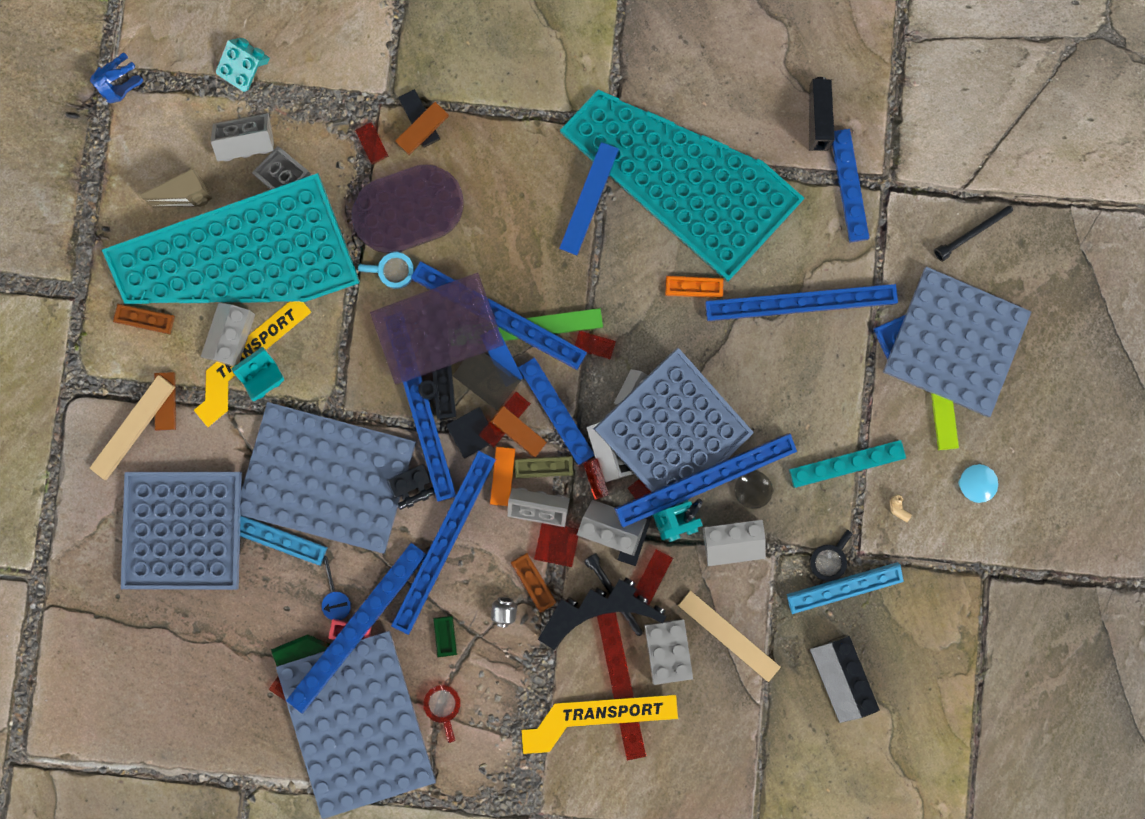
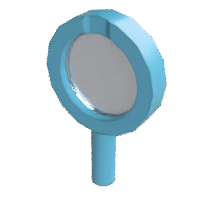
[358,252,414,289]

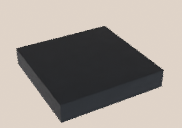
[446,407,498,459]

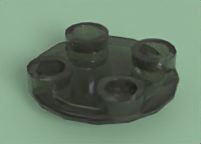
[734,470,774,509]

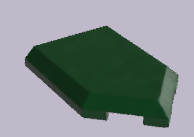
[271,634,330,666]

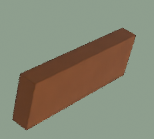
[395,102,449,155]
[113,303,175,335]
[154,372,176,431]
[490,406,547,457]
[511,553,557,613]

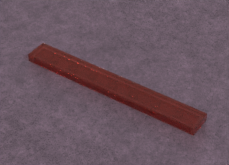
[597,612,646,761]

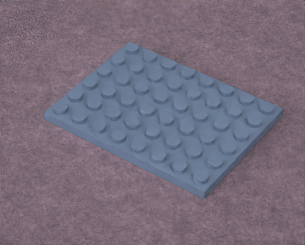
[240,402,416,554]
[276,630,436,819]

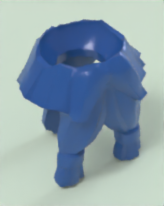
[90,52,143,103]

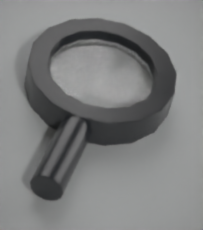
[809,530,853,581]

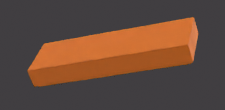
[665,276,723,298]
[490,447,516,506]

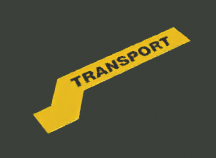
[194,301,311,427]
[522,695,678,754]

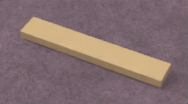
[89,375,175,480]
[678,591,781,682]

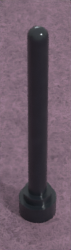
[934,206,1013,262]
[583,553,643,636]

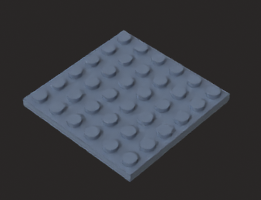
[883,267,1031,417]
[593,348,754,509]
[121,472,242,590]

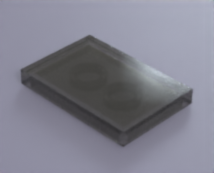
[453,345,522,411]

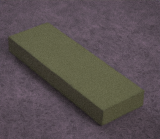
[514,456,573,479]

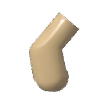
[890,495,912,523]

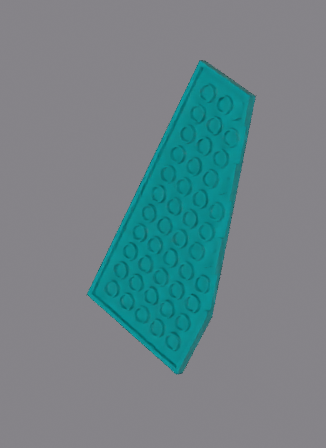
[560,90,805,282]

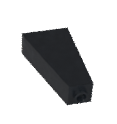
[809,77,835,151]

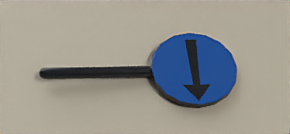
[322,556,351,620]

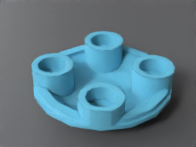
[958,464,998,503]

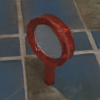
[423,685,461,743]

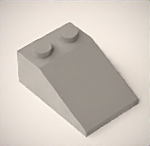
[252,146,312,190]

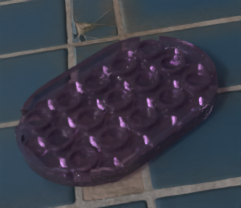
[352,165,464,253]

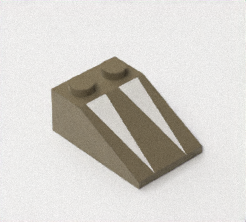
[140,169,212,208]

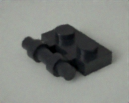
[387,464,435,510]

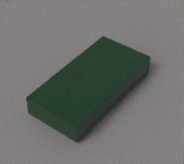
[433,616,458,657]

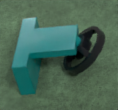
[654,498,703,532]

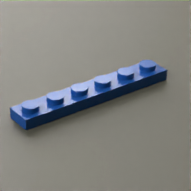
[832,129,869,243]
[518,358,595,466]

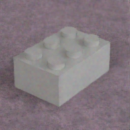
[644,619,693,685]

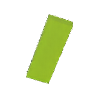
[931,393,959,451]

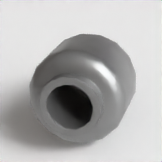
[491,597,517,628]

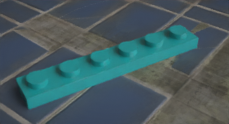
[789,440,906,488]

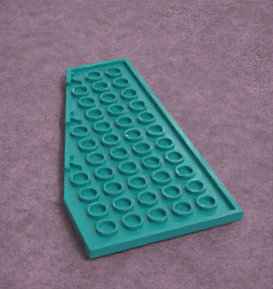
[102,173,360,304]

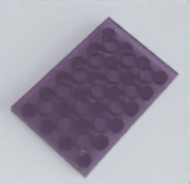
[370,273,504,385]

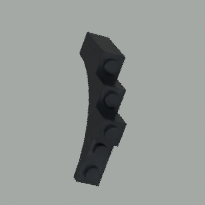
[538,577,668,650]

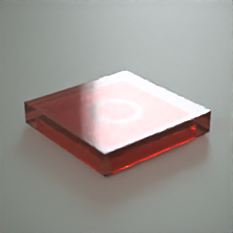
[534,523,579,567]

